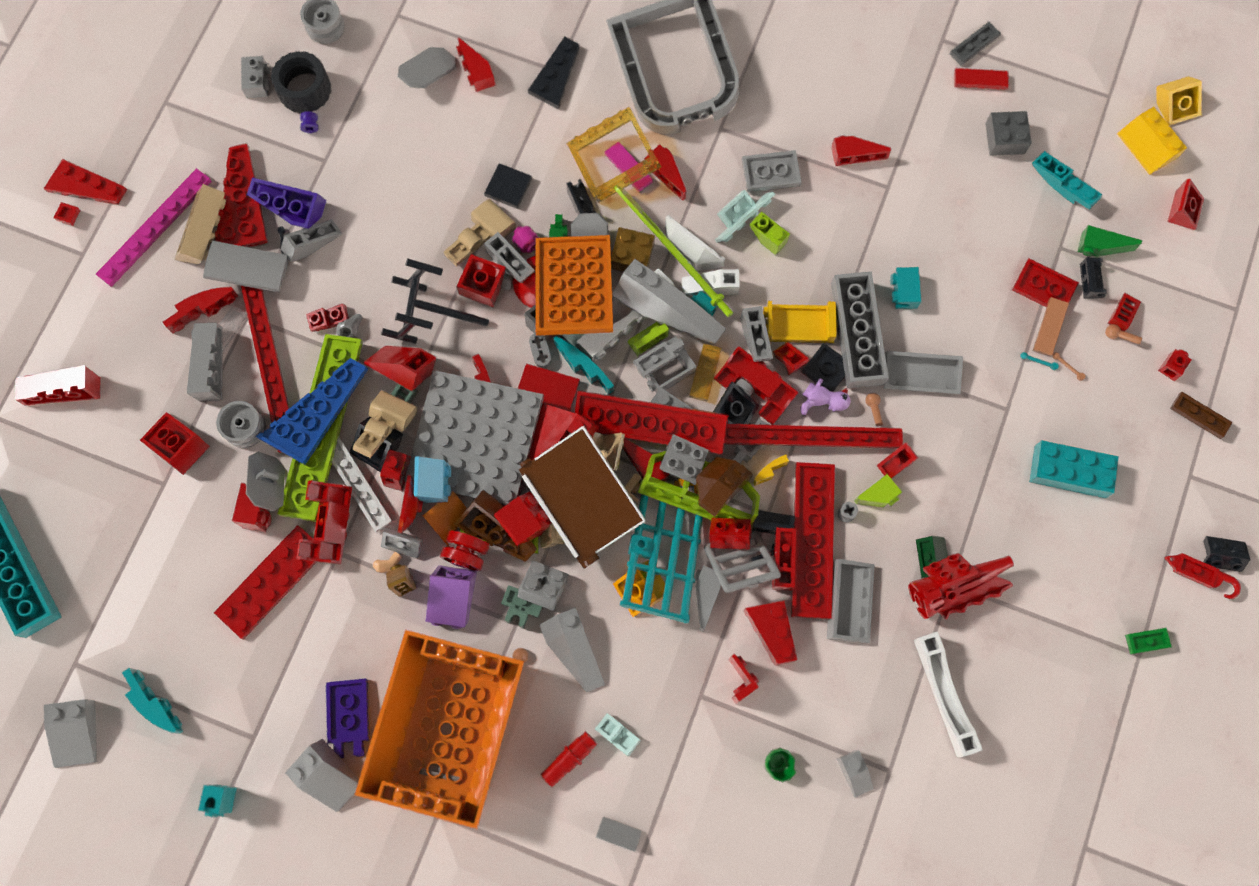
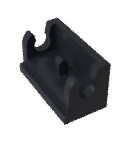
[566,179,596,215]
[1080,257,1107,299]
[752,510,795,535]

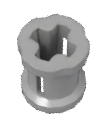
[838,502,858,523]

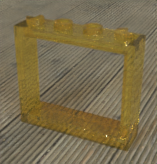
[567,107,661,203]

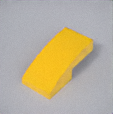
[753,454,789,486]

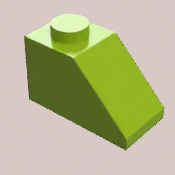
[854,474,902,508]

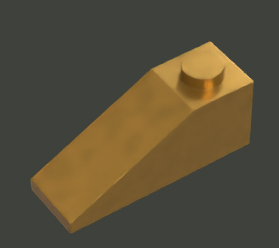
[386,564,417,597]

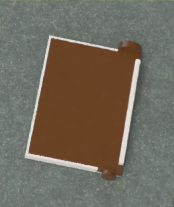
[519,426,646,569]

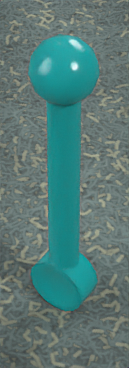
[1020,352,1059,370]

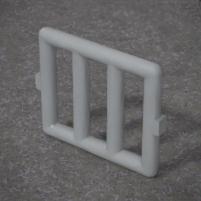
[704,530,781,593]

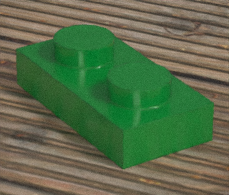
[1125,628,1172,655]

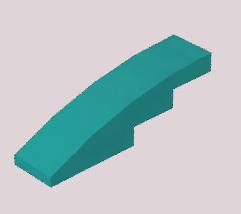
[553,336,614,395]

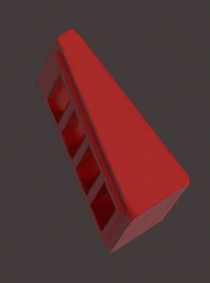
[1107,293,1141,332]

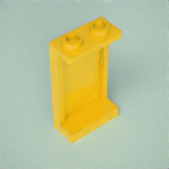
[763,301,836,343]

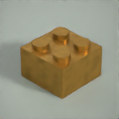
[611,227,655,272]

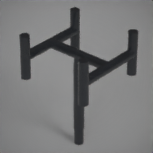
[381,258,489,344]

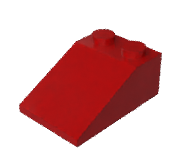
[140,412,210,475]

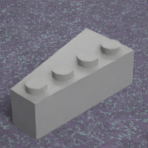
[187,322,223,401]

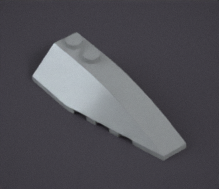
[612,259,726,344]

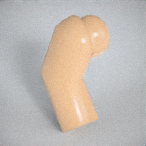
[373,552,402,573]

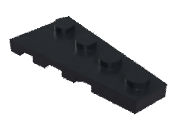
[528,36,580,110]

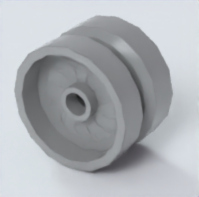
[300,0,345,44]
[216,401,266,448]

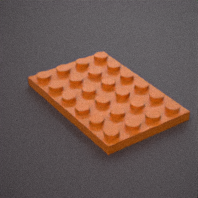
[535,235,613,336]

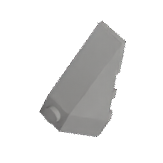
[540,608,605,692]

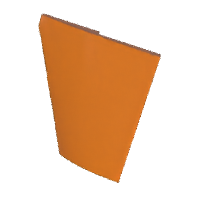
[422,491,467,546]

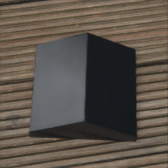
[713,382,760,424]

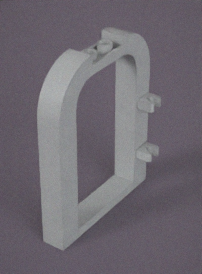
[607,0,740,134]

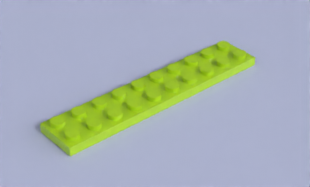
[278,334,363,522]

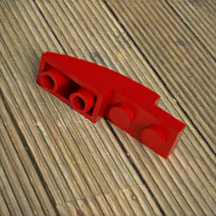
[163,287,239,334]

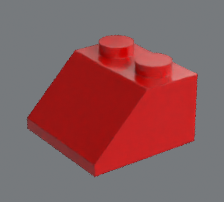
[456,254,506,307]
[232,483,272,532]
[494,492,552,546]

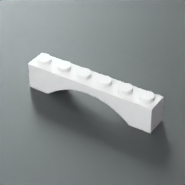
[577,268,674,362]
[914,632,983,757]

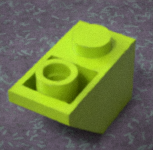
[749,211,790,255]

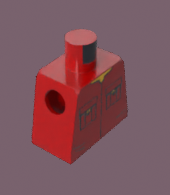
[380,450,411,491]

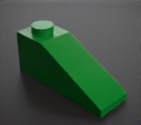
[1077,225,1143,257]

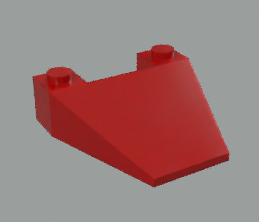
[529,403,599,461]

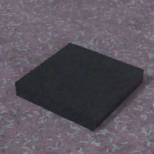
[484,163,532,209]
[801,343,845,392]

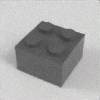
[985,111,1032,155]

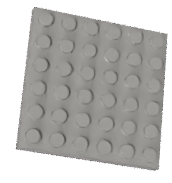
[404,370,544,505]

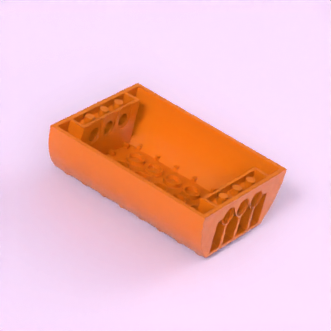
[355,630,524,829]

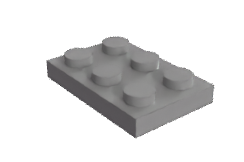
[742,150,802,192]

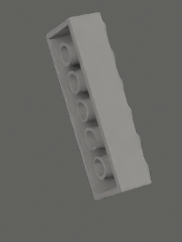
[831,271,889,388]

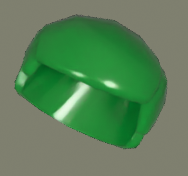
[765,748,796,782]

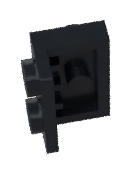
[1203,536,1251,572]

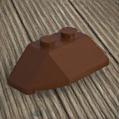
[696,457,753,517]

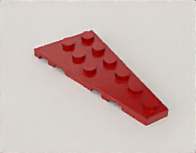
[214,143,268,248]

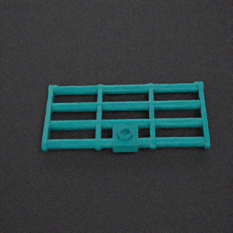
[620,494,703,623]

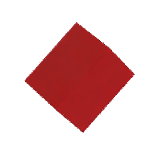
[1167,179,1204,230]

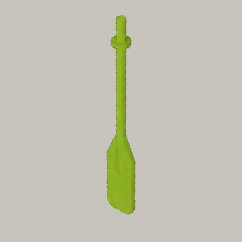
[614,185,733,317]

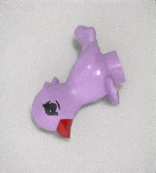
[800,379,851,415]

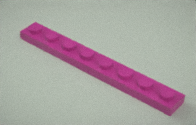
[96,168,212,287]

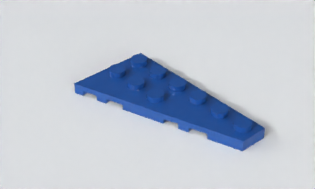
[255,358,368,465]

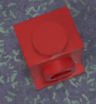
[1158,349,1192,381]

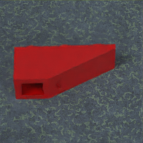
[456,38,496,92]

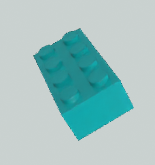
[1029,440,1119,498]

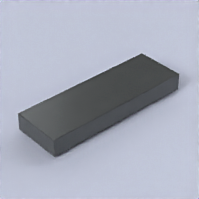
[950,22,1001,66]

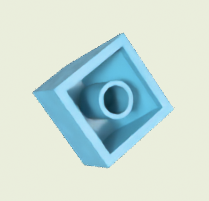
[414,457,451,503]

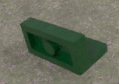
[916,536,948,578]

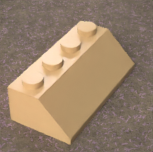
[174,184,226,264]

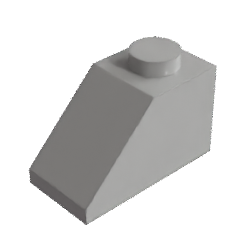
[837,750,874,797]

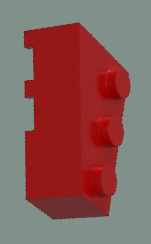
[743,601,797,666]

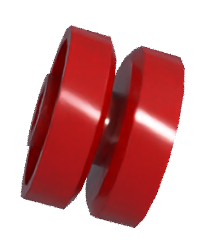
[440,530,490,572]

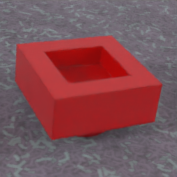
[53,202,81,226]

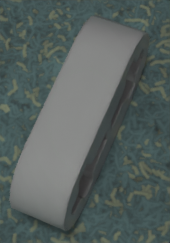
[529,334,551,368]

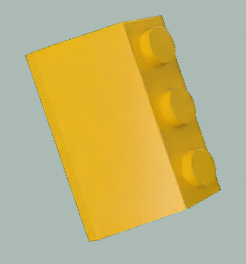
[1117,106,1187,175]

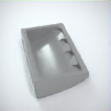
[203,241,288,292]
[884,351,963,394]
[827,559,875,643]

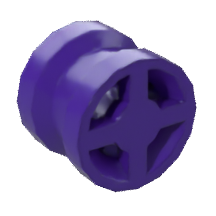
[300,111,319,133]

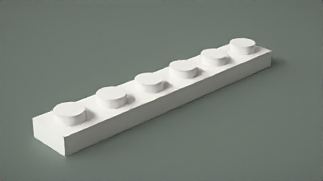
[332,436,393,533]

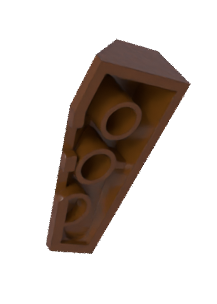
[455,489,537,562]

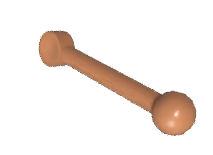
[1052,352,1086,381]

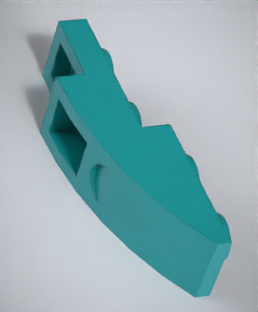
[1032,151,1102,210]
[122,668,183,734]

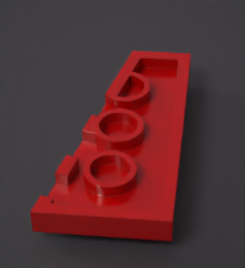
[43,159,127,205]

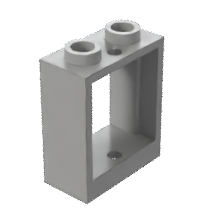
[638,336,697,393]

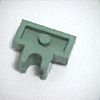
[501,585,543,629]

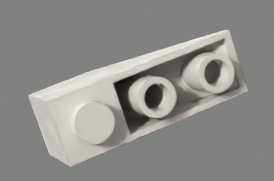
[682,269,740,296]

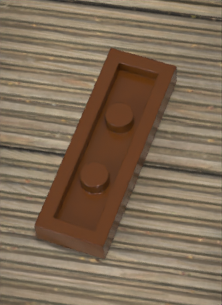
[1170,392,1233,439]

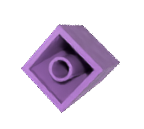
[425,565,477,629]

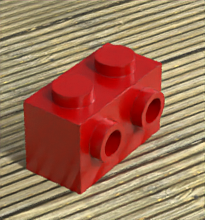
[709,518,752,550]

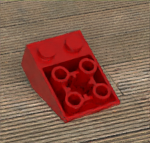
[364,345,437,391]

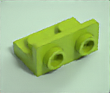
[628,322,669,356]

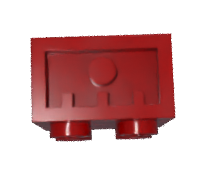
[728,653,759,704]

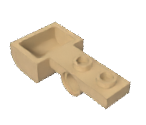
[444,199,516,267]
[353,390,417,458]

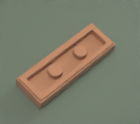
[1032,297,1069,357]

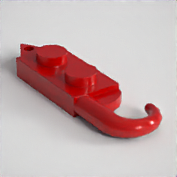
[1164,553,1241,599]

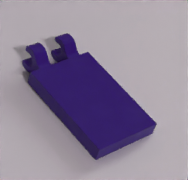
[326,678,369,758]

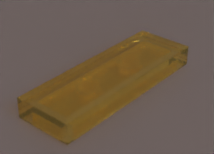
[689,344,722,402]

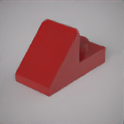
[773,342,809,376]
[876,442,919,479]

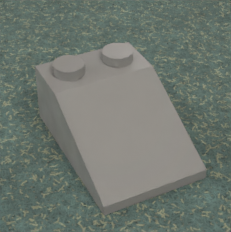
[44,699,97,768]
[285,739,359,812]

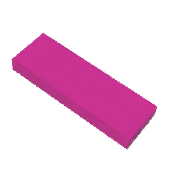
[605,141,653,193]

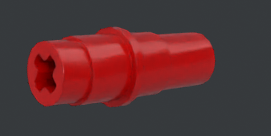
[540,731,598,788]

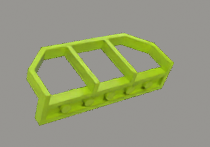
[638,451,760,525]

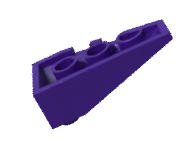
[247,177,327,229]

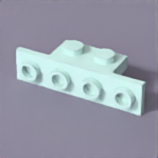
[715,190,775,242]

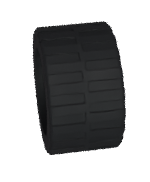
[271,51,331,113]

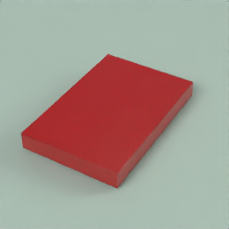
[1012,258,1079,307]
[518,363,580,411]

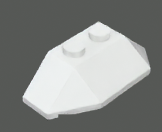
[665,215,725,271]

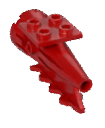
[908,553,1014,620]

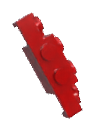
[714,346,799,425]
[296,480,352,564]

